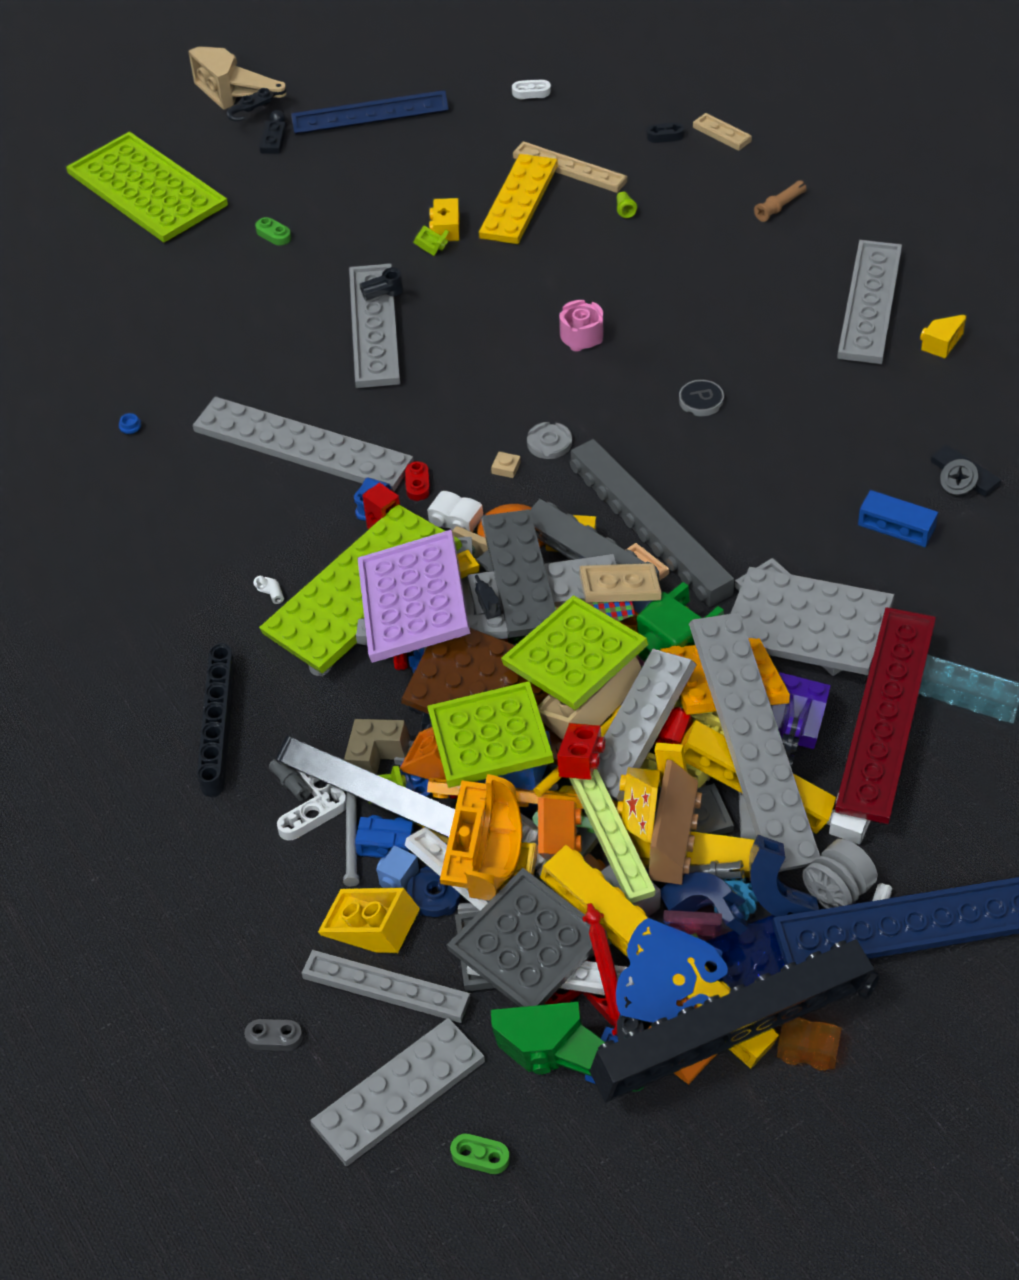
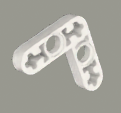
[277,770,346,840]

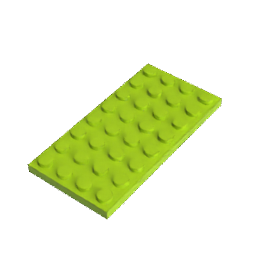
[66,131,228,243]
[259,505,463,674]

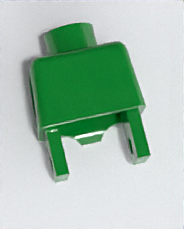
[637,582,724,663]

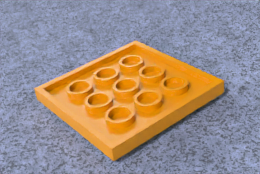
[660,638,790,715]

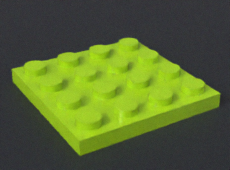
[501,595,648,711]
[427,681,554,788]

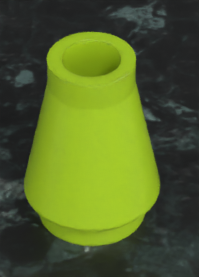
[616,192,637,218]

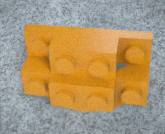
[440,774,522,901]

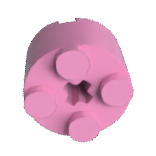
[559,300,603,352]

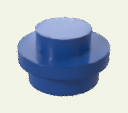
[119,413,141,434]

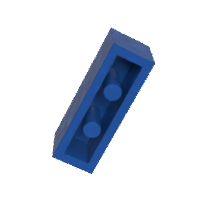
[858,490,938,547]

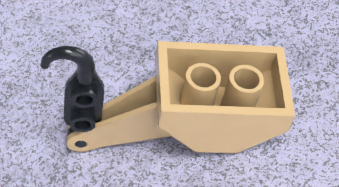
[188,47,287,122]

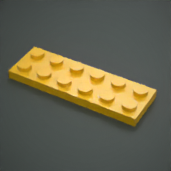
[479,154,558,244]

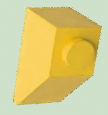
[920,315,967,359]

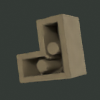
[344,719,411,775]

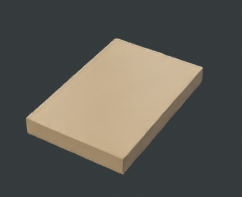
[579,563,661,603]

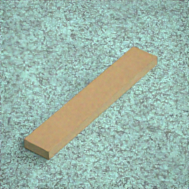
[513,141,627,193]

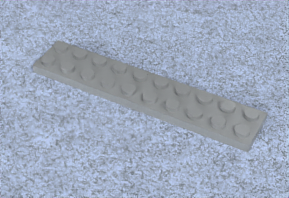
[193,397,414,492]
[689,613,820,872]

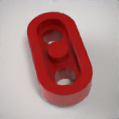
[405,461,430,501]

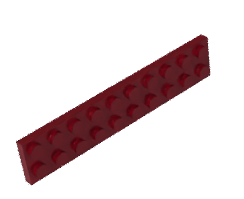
[835,607,936,824]

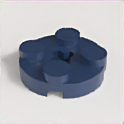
[407,866,462,917]

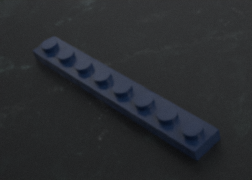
[291,90,448,134]

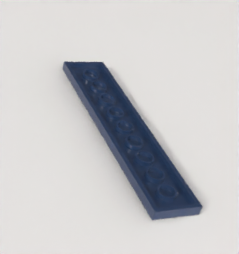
[772,877,1019,965]

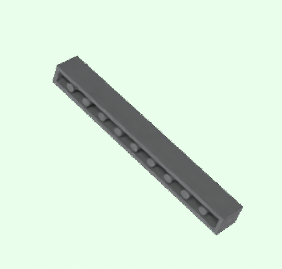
[570,439,734,607]

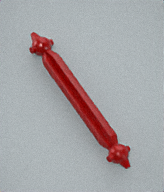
[582,903,620,1037]

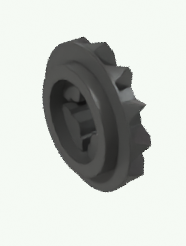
[940,459,979,496]

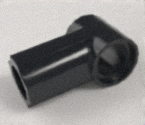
[359,267,404,301]

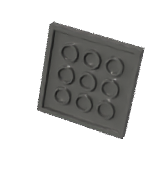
[447,868,608,1007]

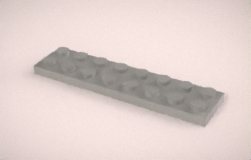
[837,240,902,364]
[349,264,400,388]

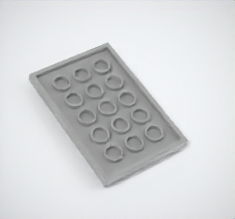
[731,567,894,675]

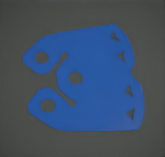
[616,918,728,1023]

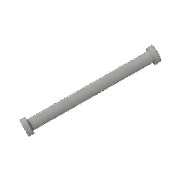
[343,792,360,887]

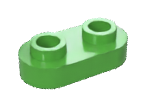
[255,217,291,245]
[450,1134,510,1174]

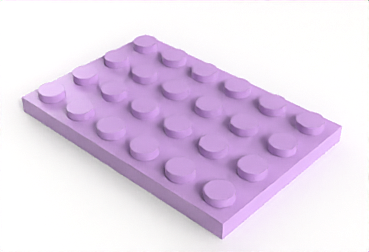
[358,530,471,663]

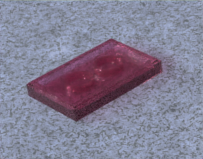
[664,910,722,936]

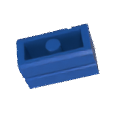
[355,815,415,858]

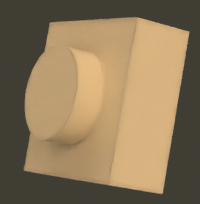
[491,452,521,478]

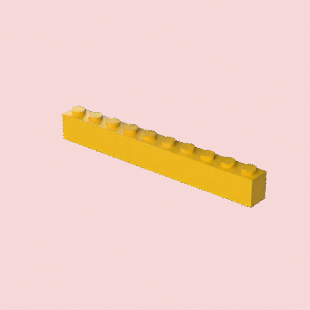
[540,845,779,1069]

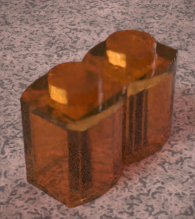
[777,1018,842,1070]

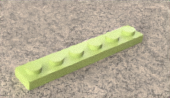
[569,769,656,903]

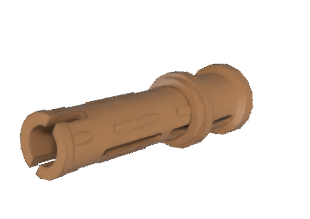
[754,180,806,222]

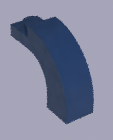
[749,835,819,917]
[660,872,749,935]

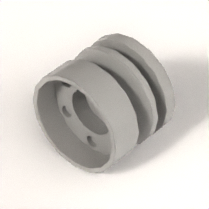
[802,839,878,909]

